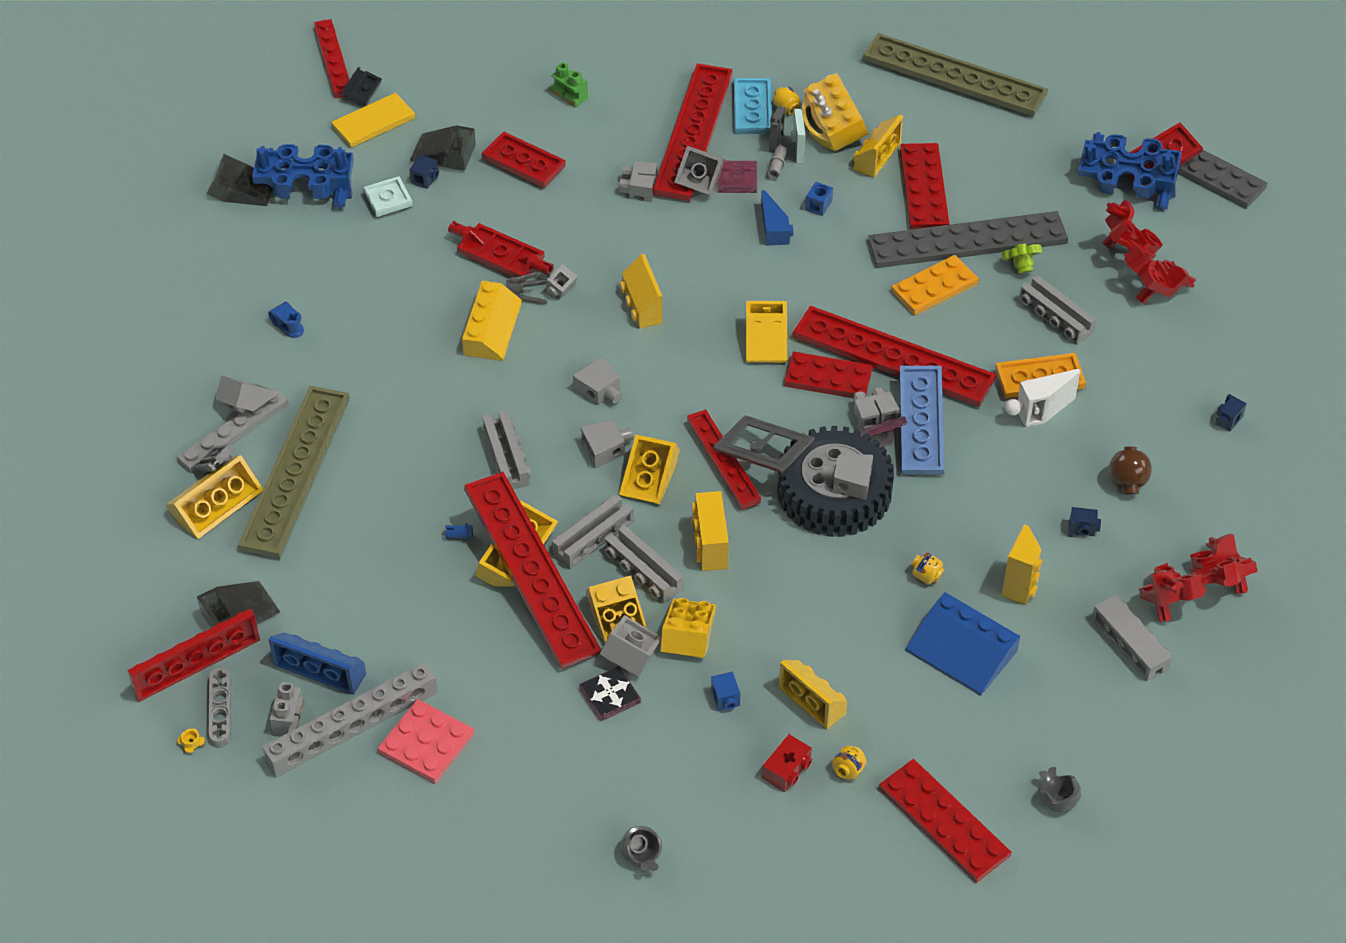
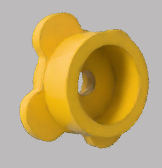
[177,729,205,753]

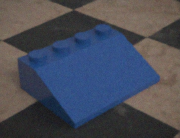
[906,592,1020,696]

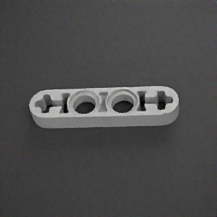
[209,667,231,748]

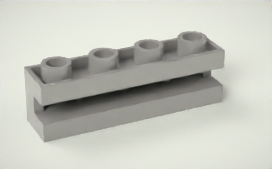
[1019,275,1097,345]
[482,410,531,489]
[552,494,634,569]
[605,525,683,604]
[1092,595,1172,681]

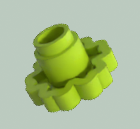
[1001,244,1042,274]

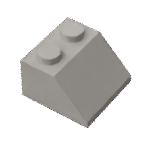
[675,146,726,195]
[215,375,277,413]
[600,615,662,677]

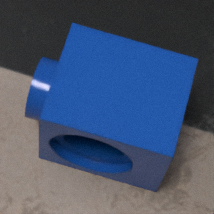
[805,182,833,216]
[711,671,741,711]

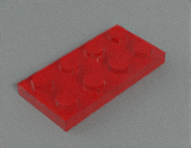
[1126,122,1203,186]
[481,131,566,188]
[784,351,873,399]

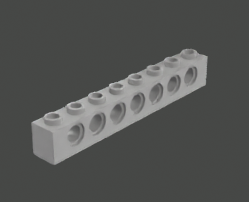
[262,662,438,778]

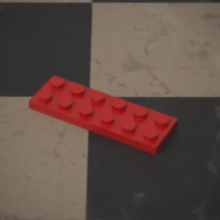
[900,143,950,230]
[127,609,260,702]
[879,758,1012,883]

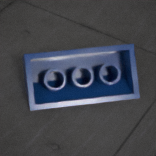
[269,632,366,695]

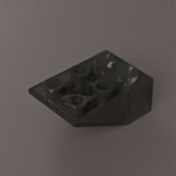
[410,125,476,171]
[206,154,273,206]
[197,581,280,628]

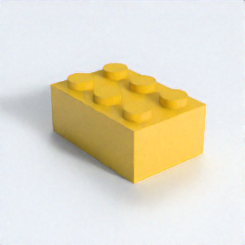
[691,491,729,571]

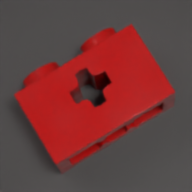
[762,734,813,792]

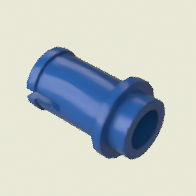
[445,523,473,540]

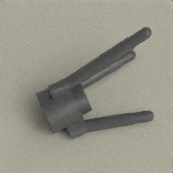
[506,272,548,304]

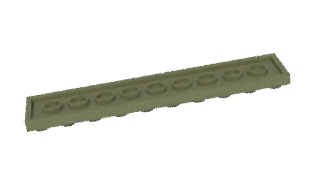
[863,33,1048,117]
[238,386,350,559]

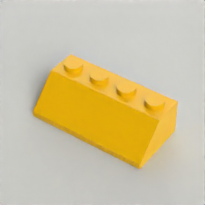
[462,281,522,361]
[166,455,263,539]
[475,501,558,587]

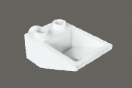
[1005,369,1080,428]

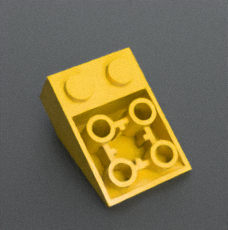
[746,301,787,363]
[586,576,647,644]
[660,598,716,658]

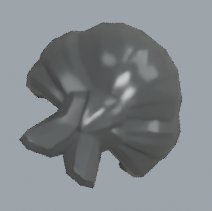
[1039,767,1081,812]
[621,826,662,873]

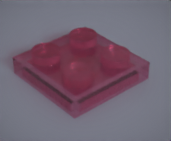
[719,160,757,193]

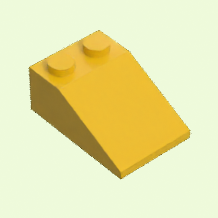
[619,434,680,504]

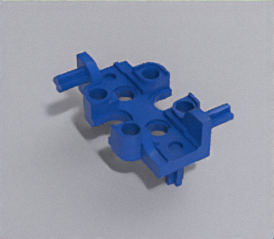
[1078,132,1181,211]
[252,144,354,209]

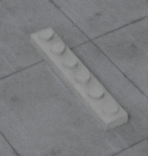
[177,389,289,473]

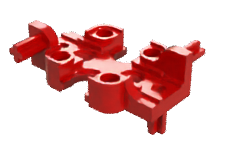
[1102,200,1196,304]
[1139,534,1258,622]

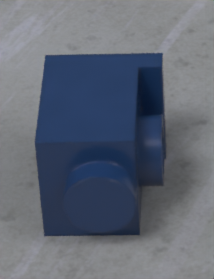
[1216,394,1247,432]
[1068,507,1101,537]

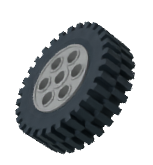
[777,426,894,537]

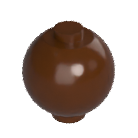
[1109,446,1152,495]

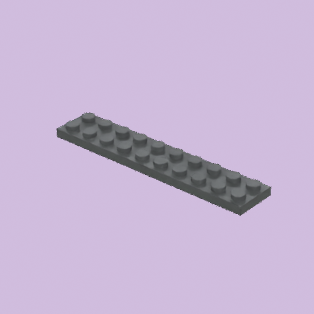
[868,211,1068,268]

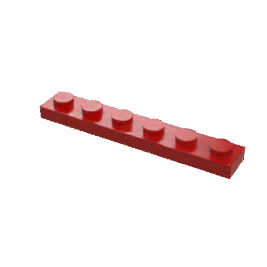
[314,19,350,99]
[687,409,761,510]

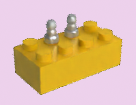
[802,73,869,151]

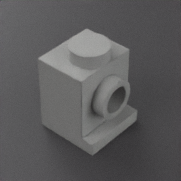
[546,264,578,299]

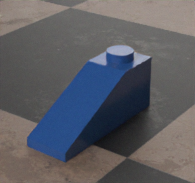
[761,190,793,246]

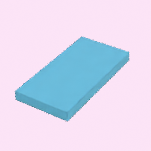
[734,78,772,134]

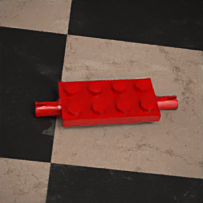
[448,221,554,282]

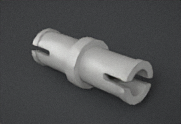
[768,146,787,179]

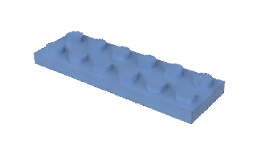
[900,366,945,474]

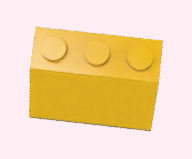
[853,115,903,178]
[619,254,662,329]
[1001,524,1043,605]
[779,660,847,729]

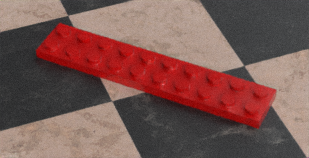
[653,63,733,201]
[793,305,996,407]
[464,472,602,669]

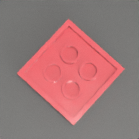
[378,699,475,784]

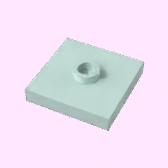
[791,109,806,163]
[363,176,413,217]

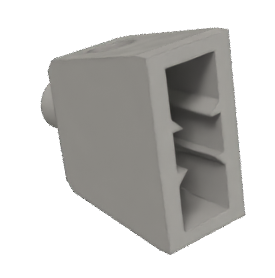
[573,356,622,404]
[581,421,633,468]
[822,454,873,500]

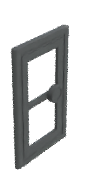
[713,415,815,473]

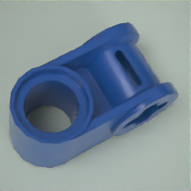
[268,301,304,338]

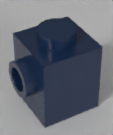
[409,155,439,189]

